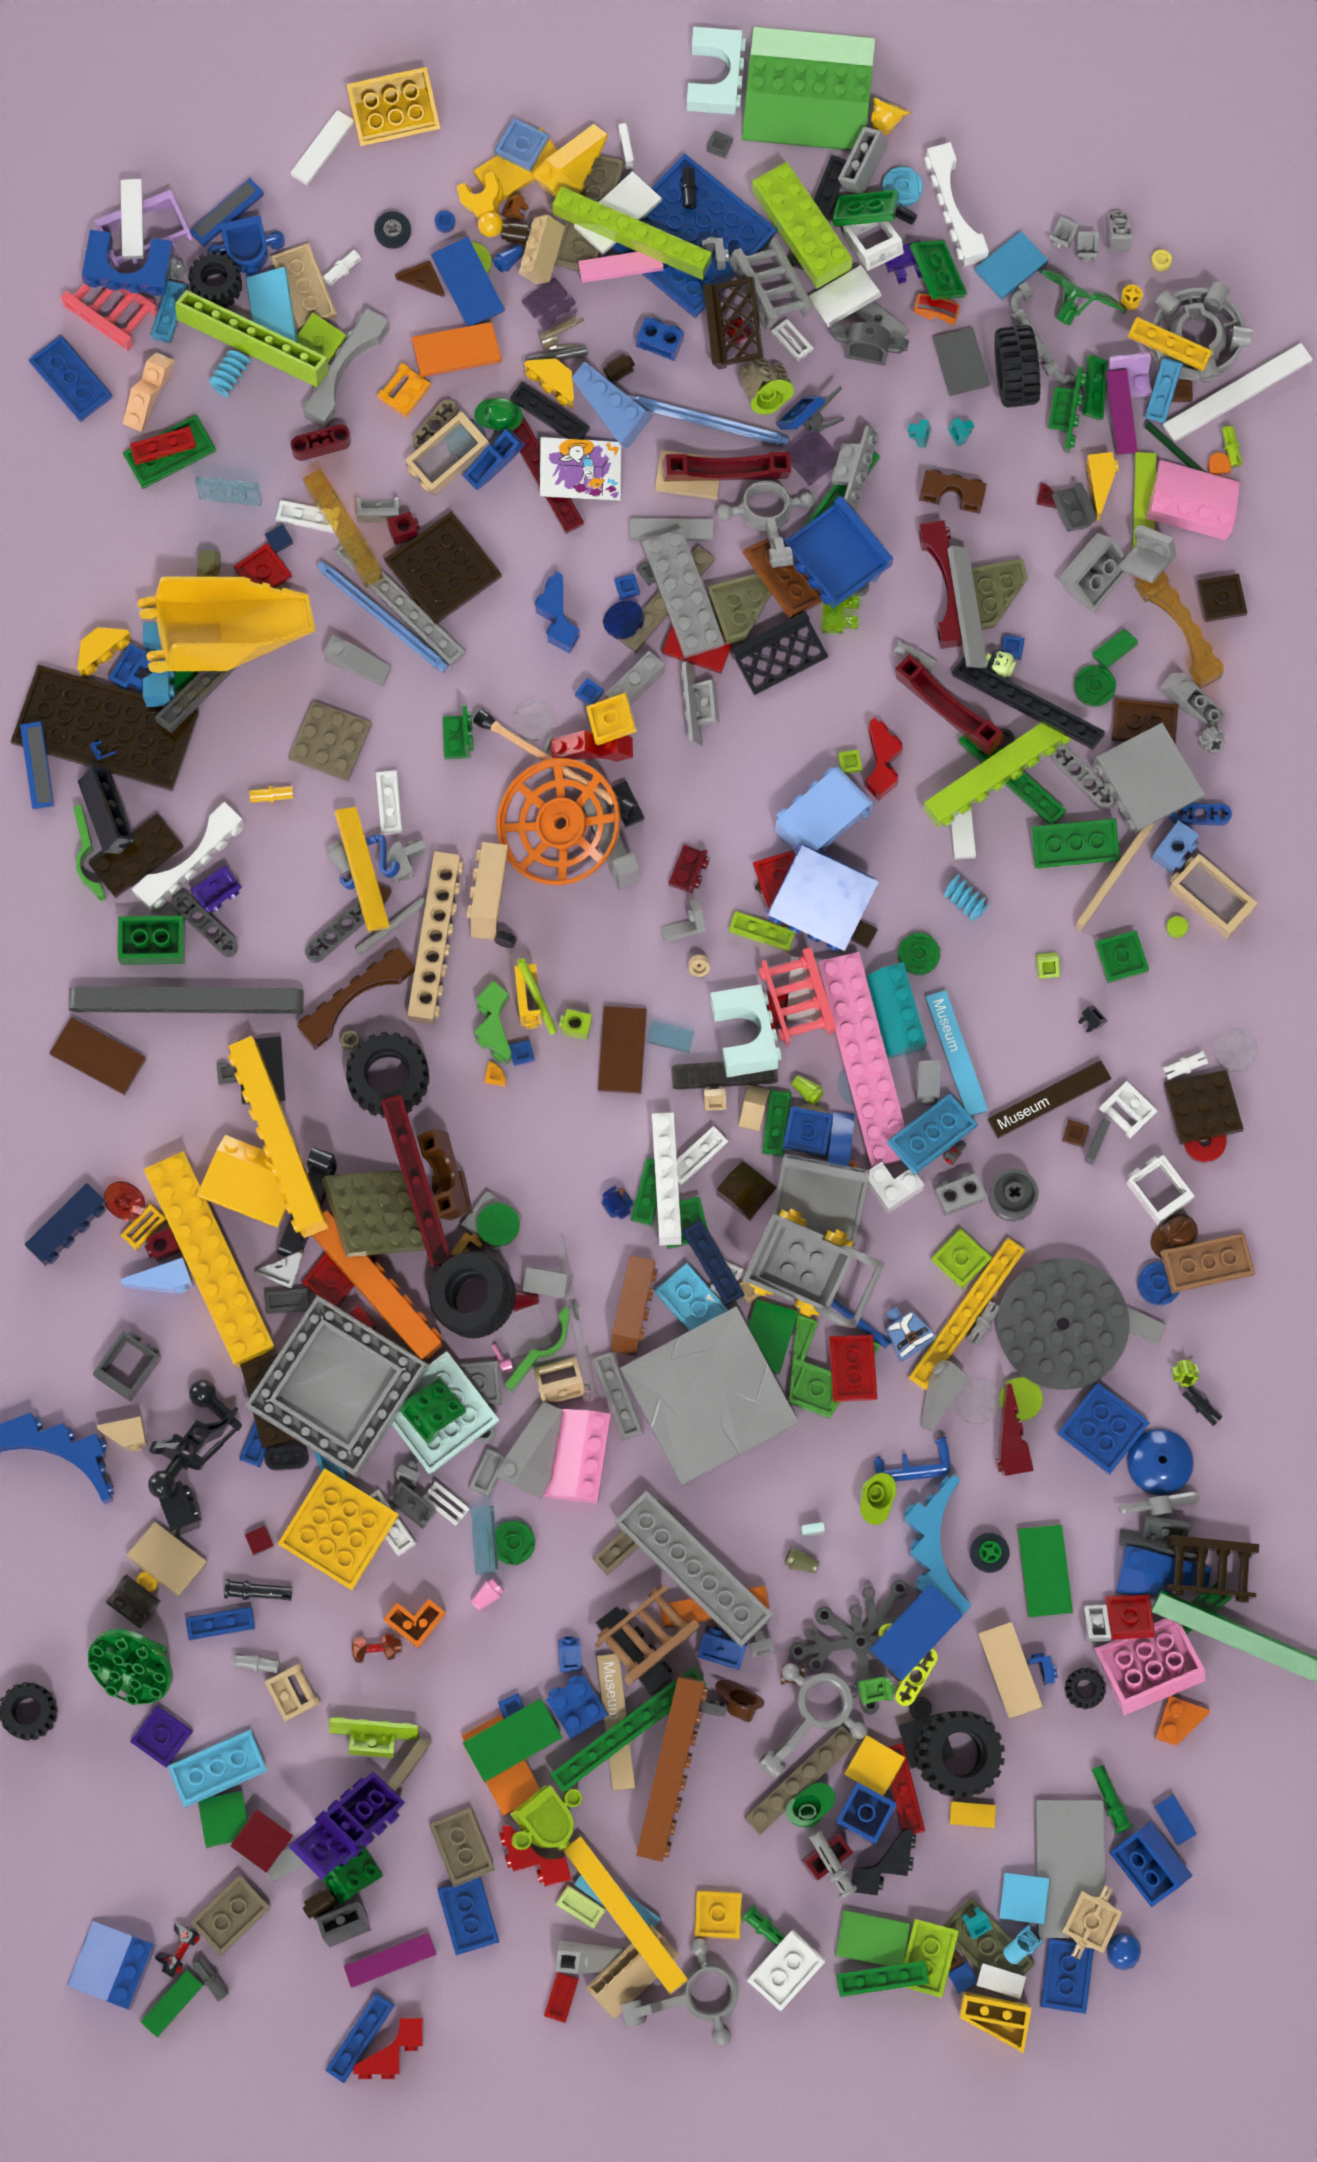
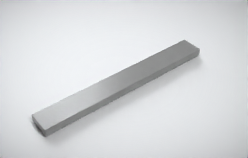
[334,538,466,668]

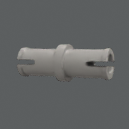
[894,641,937,672]
[967,1301,1000,1346]
[233,1653,280,1674]

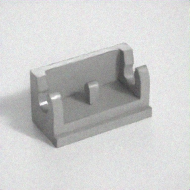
[357,497,400,523]
[523,1267,574,1299]

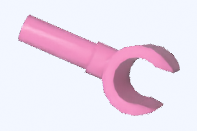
[492,1344,513,1373]

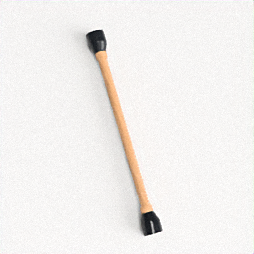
[473,709,636,819]

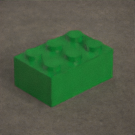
[118,916,186,965]

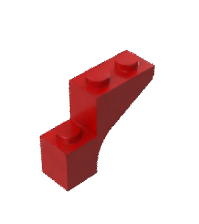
[864,717,903,801]
[551,730,633,762]
[499,1825,571,1887]
[353,2018,424,2079]

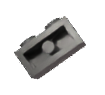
[316,1901,371,1948]

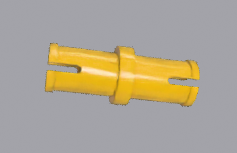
[249,786,293,803]

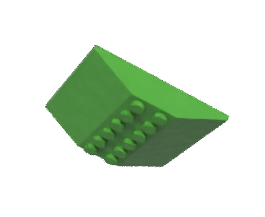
[742,27,875,151]

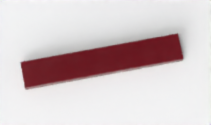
[513,419,584,534]

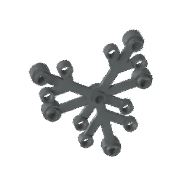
[789,1580,908,1715]

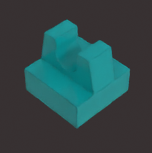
[948,417,975,447]
[907,419,931,448]
[962,1907,993,1940]

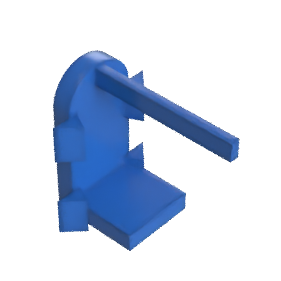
[90,740,116,760]

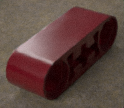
[290,424,351,461]

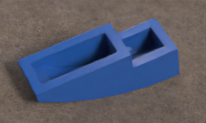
[462,429,526,490]
[827,1112,855,1166]

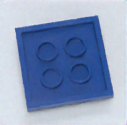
[1057,1382,1150,1475]

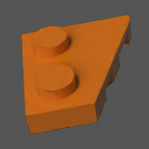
[1155,1696,1210,1746]

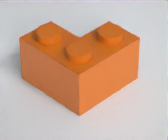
[383,1598,447,1650]

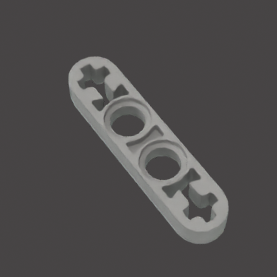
[1050,744,1115,810]

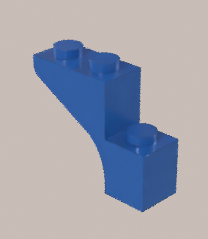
[534,571,580,654]

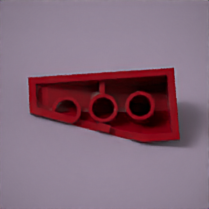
[996,1383,1034,1476]

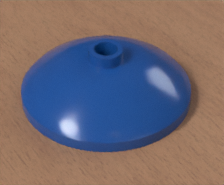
[1127,1429,1194,1495]

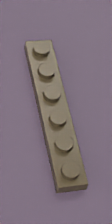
[619,546,715,653]
[745,1726,858,1835]

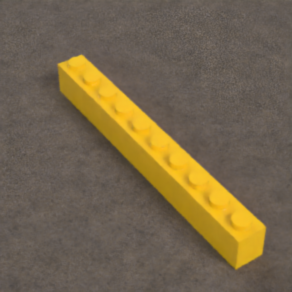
[228,1036,328,1238]

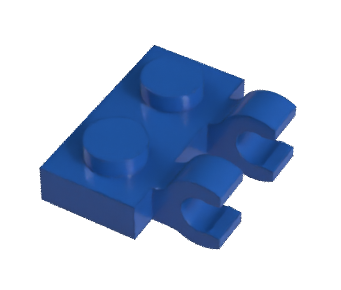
[108,643,153,693]

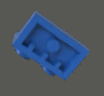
[697,1625,748,1670]

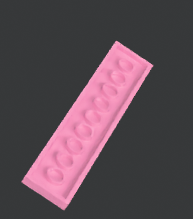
[817,952,905,1168]

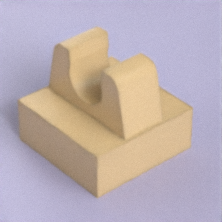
[704,1086,727,1111]

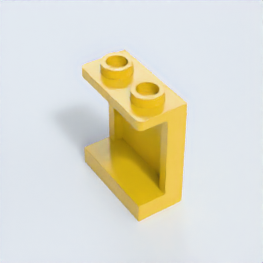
[515,964,542,1029]

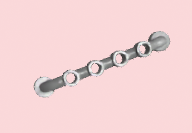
[1011,282,1078,384]

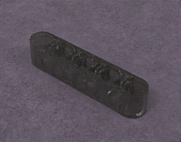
[671,1062,778,1090]

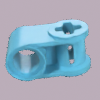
[1003,1925,1044,1964]

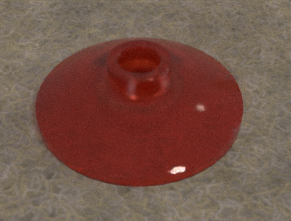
[104,1181,145,1221]

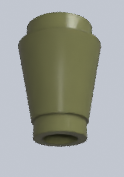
[784,1548,819,1573]

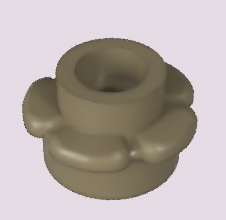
[340,1030,361,1051]

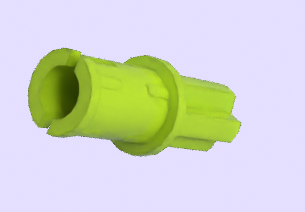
[1222,425,1243,468]

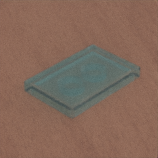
[195,477,262,506]

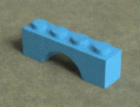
[143,622,175,707]

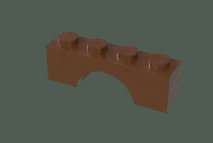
[417,1129,469,1221]

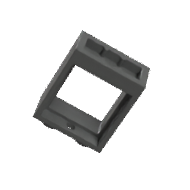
[93,1331,161,1402]

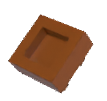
[501,194,529,221]

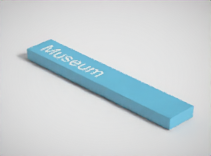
[925,990,988,1116]

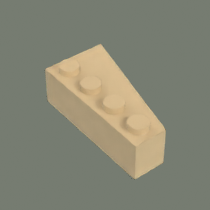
[467,842,508,940]

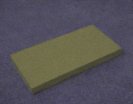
[943,1897,1035,1996]

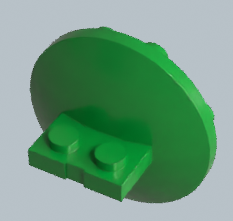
[88,1629,173,1705]

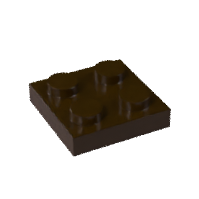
[1197,573,1248,622]

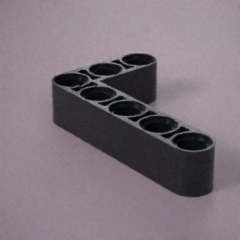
[277,1146,337,1257]

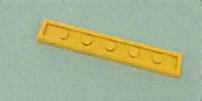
[335,807,390,932]

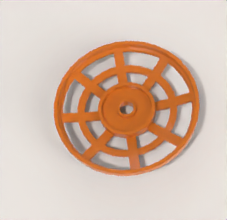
[497,758,621,886]

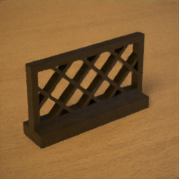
[703,276,764,370]

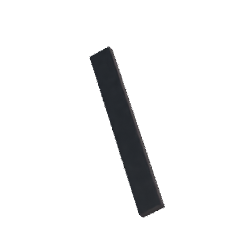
[952,657,1105,750]

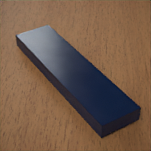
[681,1220,745,1306]

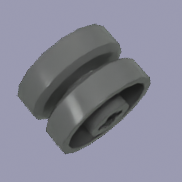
[988,1169,1039,1222]

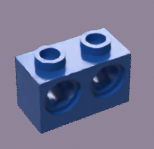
[636,317,684,361]

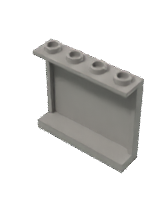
[1093,723,1205,835]
[773,1154,870,1248]

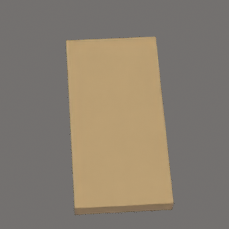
[270,243,337,331]

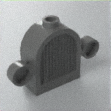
[830,322,909,366]

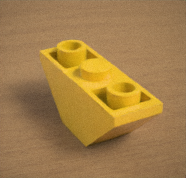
[524,358,574,409]
[77,627,132,678]

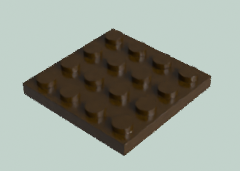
[384,511,502,624]

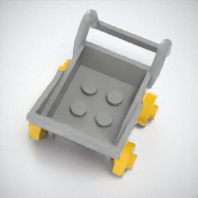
[742,1209,885,1328]

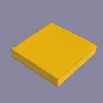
[586,692,637,746]
[845,1735,906,1796]
[695,1891,742,1939]

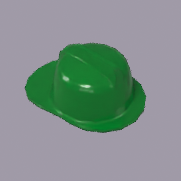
[474,398,523,432]
[786,1783,835,1828]

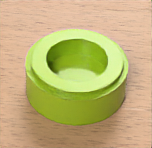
[1166,916,1188,938]

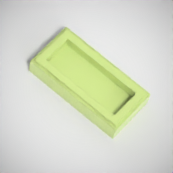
[556,1885,606,1929]

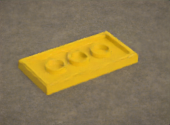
[473,128,558,202]

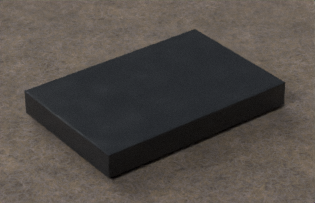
[238,1037,286,1105]

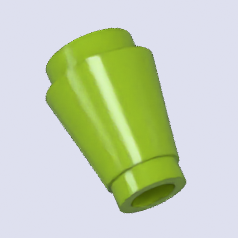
[792,1075,824,1105]

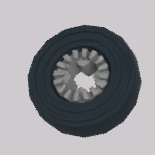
[374,211,411,249]

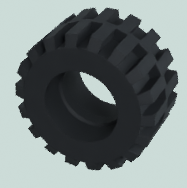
[188,252,242,308]
[0,1682,58,1741]

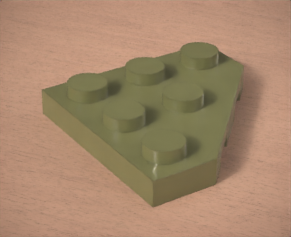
[972,559,1028,630]
[707,573,772,645]

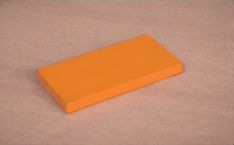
[411,322,502,377]
[461,1714,540,1816]

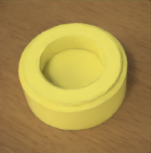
[1151,249,1172,272]

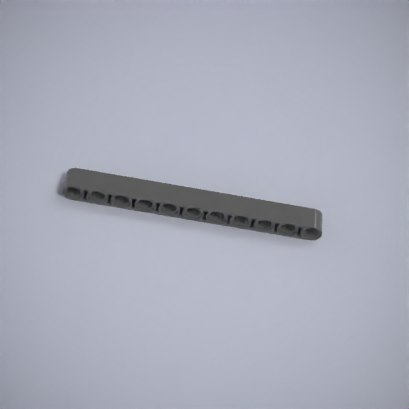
[68,987,304,1014]

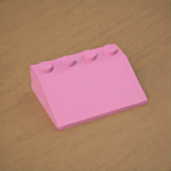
[1146,460,1240,540]
[543,1408,611,1504]
[1095,1618,1205,1716]

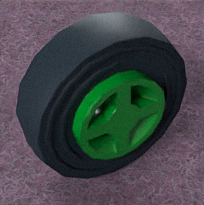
[970,1533,1010,1573]

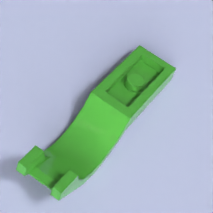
[73,805,106,901]
[505,1307,570,1393]

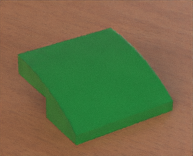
[198,1791,248,1848]

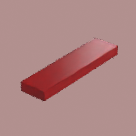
[888,1743,925,1834]

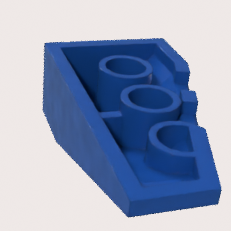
[1116,1546,1211,1595]

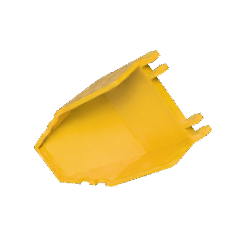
[137,577,315,673]

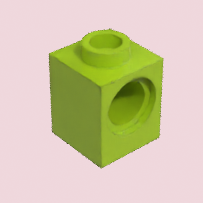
[559,1009,592,1040]

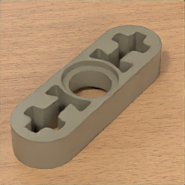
[412,400,457,450]
[387,1736,432,1793]

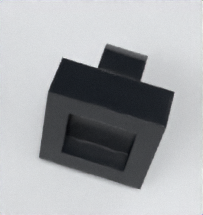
[1078,1005,1107,1033]

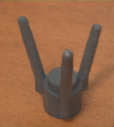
[803,386,844,433]

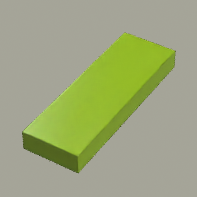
[728,911,796,952]

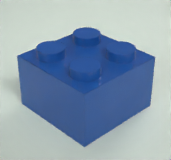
[835,1782,897,1845]

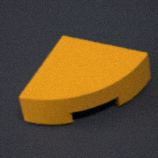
[484,1061,506,1087]

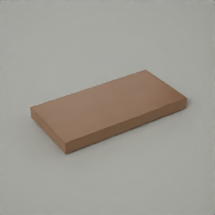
[1160,1233,1256,1294]

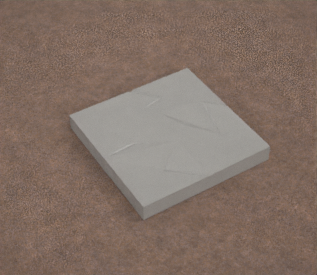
[245,1295,429,1478]
[620,1306,799,1486]

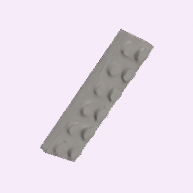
[642,529,725,659]

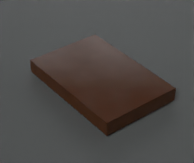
[1111,698,1179,743]

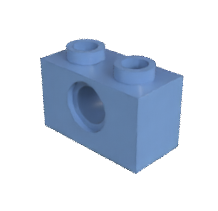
[1152,820,1199,874]

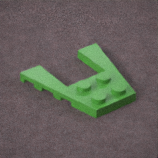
[788,1314,880,1419]

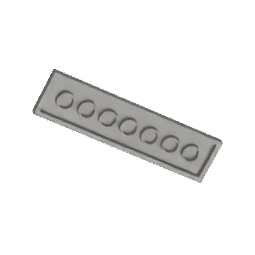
[615,1491,773,1648]

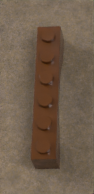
[297,947,415,1050]

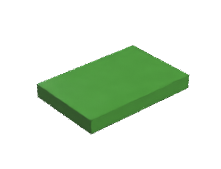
[835,1910,911,1966]

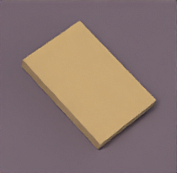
[655,450,720,500]
[127,1522,207,1597]

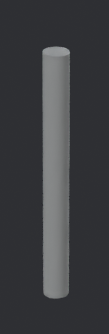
[355,897,426,955]

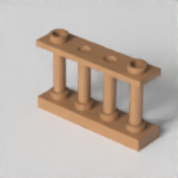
[595,1585,700,1686]

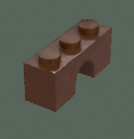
[919,469,987,514]

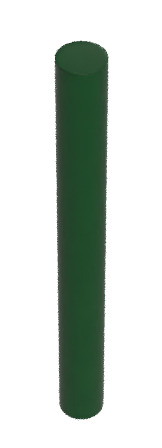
[1144,421,1207,473]

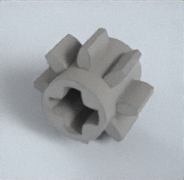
[1198,726,1226,754]

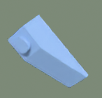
[120,1258,193,1294]

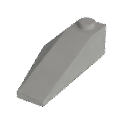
[496,1401,563,1499]

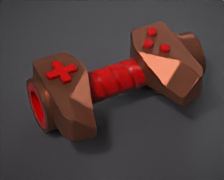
[351,1634,402,1663]

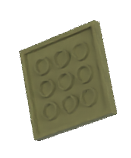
[322,1170,425,1257]

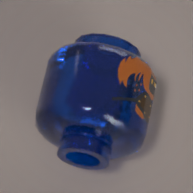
[601,1186,633,1219]

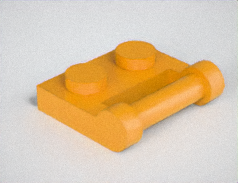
[376,363,431,418]

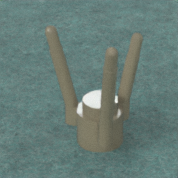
[539,316,584,352]

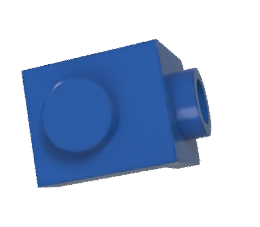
[1027,1653,1058,1686]

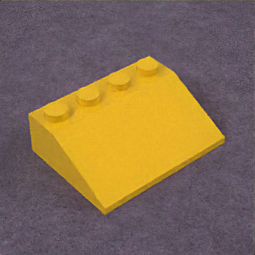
[346,67,440,146]
[197,1135,306,1228]

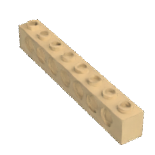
[407,851,464,1024]

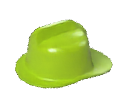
[751,380,795,415]
[860,1473,897,1525]

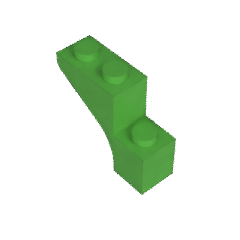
[474,981,512,1065]

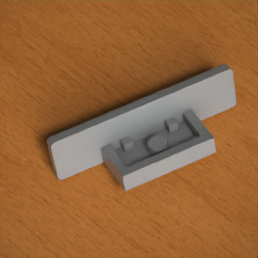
[831,426,878,510]
[681,661,719,747]

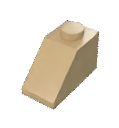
[97,1417,148,1452]

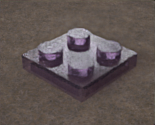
[784,430,839,486]

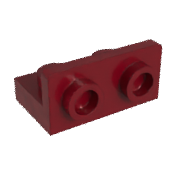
[669,845,710,894]

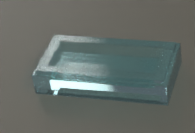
[647,1021,694,1053]

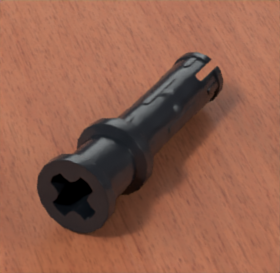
[224,1579,293,1601]

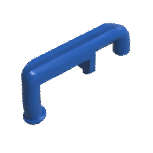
[874,1437,951,1482]

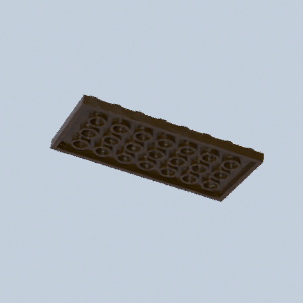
[10,664,199,791]

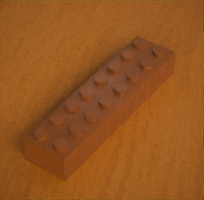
[636,1675,708,1862]

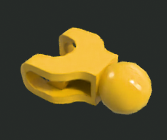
[457,171,504,238]

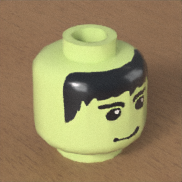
[986,649,1016,679]

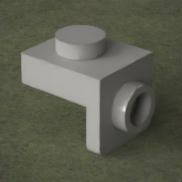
[1049,216,1080,249]
[1076,231,1099,261]
[702,237,729,270]

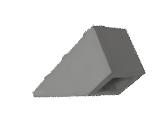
[1159,673,1225,728]
[555,1941,626,1974]

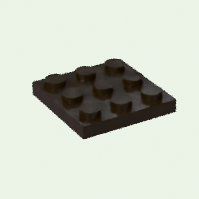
[1163,1070,1244,1145]

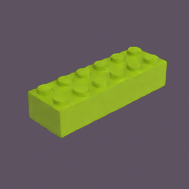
[752,161,852,289]

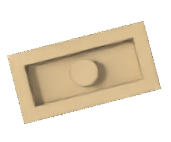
[533,1357,586,1404]

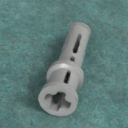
[809,1830,858,1899]

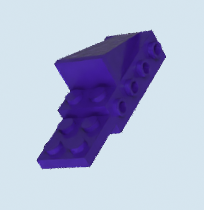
[289,1771,405,1880]

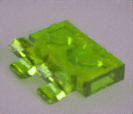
[822,596,860,634]

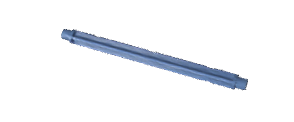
[629,395,790,446]
[317,560,448,673]

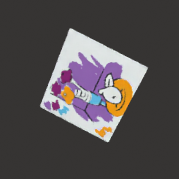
[540,437,621,501]

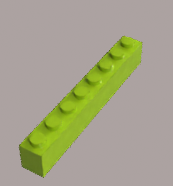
[553,186,712,280]
[175,290,328,387]
[923,723,1073,828]

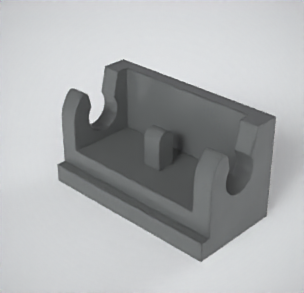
[388,1482,437,1529]

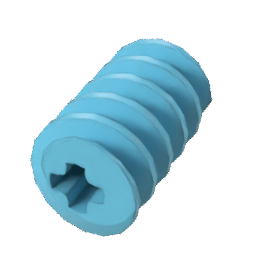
[209,350,252,397]
[944,874,991,921]

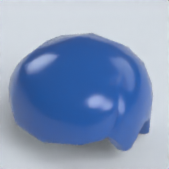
[1107,1933,1141,1970]

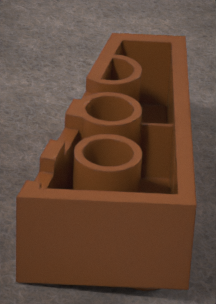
[610,1255,658,1356]

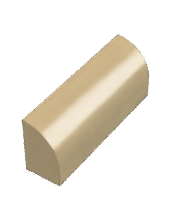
[978,1622,1043,1719]
[586,1924,680,2019]

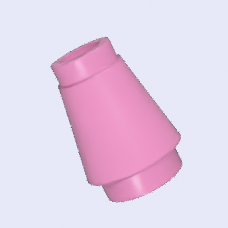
[471,1578,504,1611]

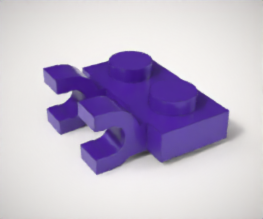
[882,240,922,284]

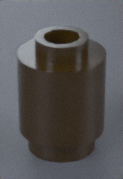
[502,221,531,245]
[603,354,635,382]
[302,1888,337,1920]

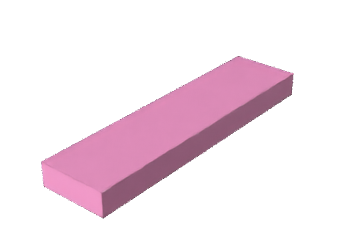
[578,252,663,283]

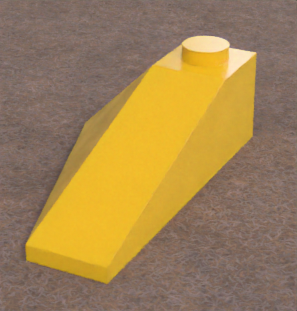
[532,124,608,198]

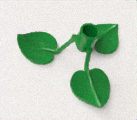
[1040,270,1126,326]

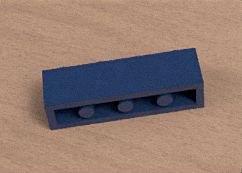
[24,1183,108,1266]

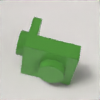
[858,1676,895,1704]

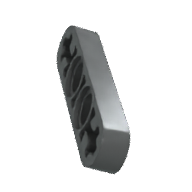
[173,893,238,957]
[305,901,365,963]

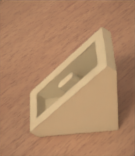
[738,1085,770,1132]

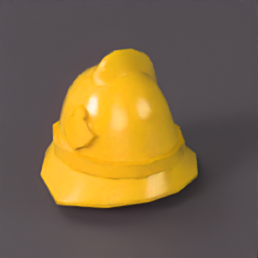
[871,97,912,135]

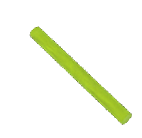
[517,958,557,1035]

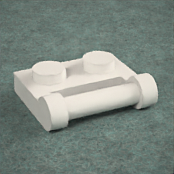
[1099,1081,1158,1139]

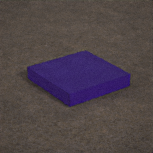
[130,1705,193,1768]

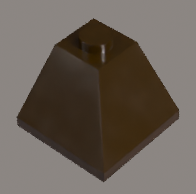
[716,1161,777,1221]

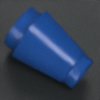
[493,245,524,273]

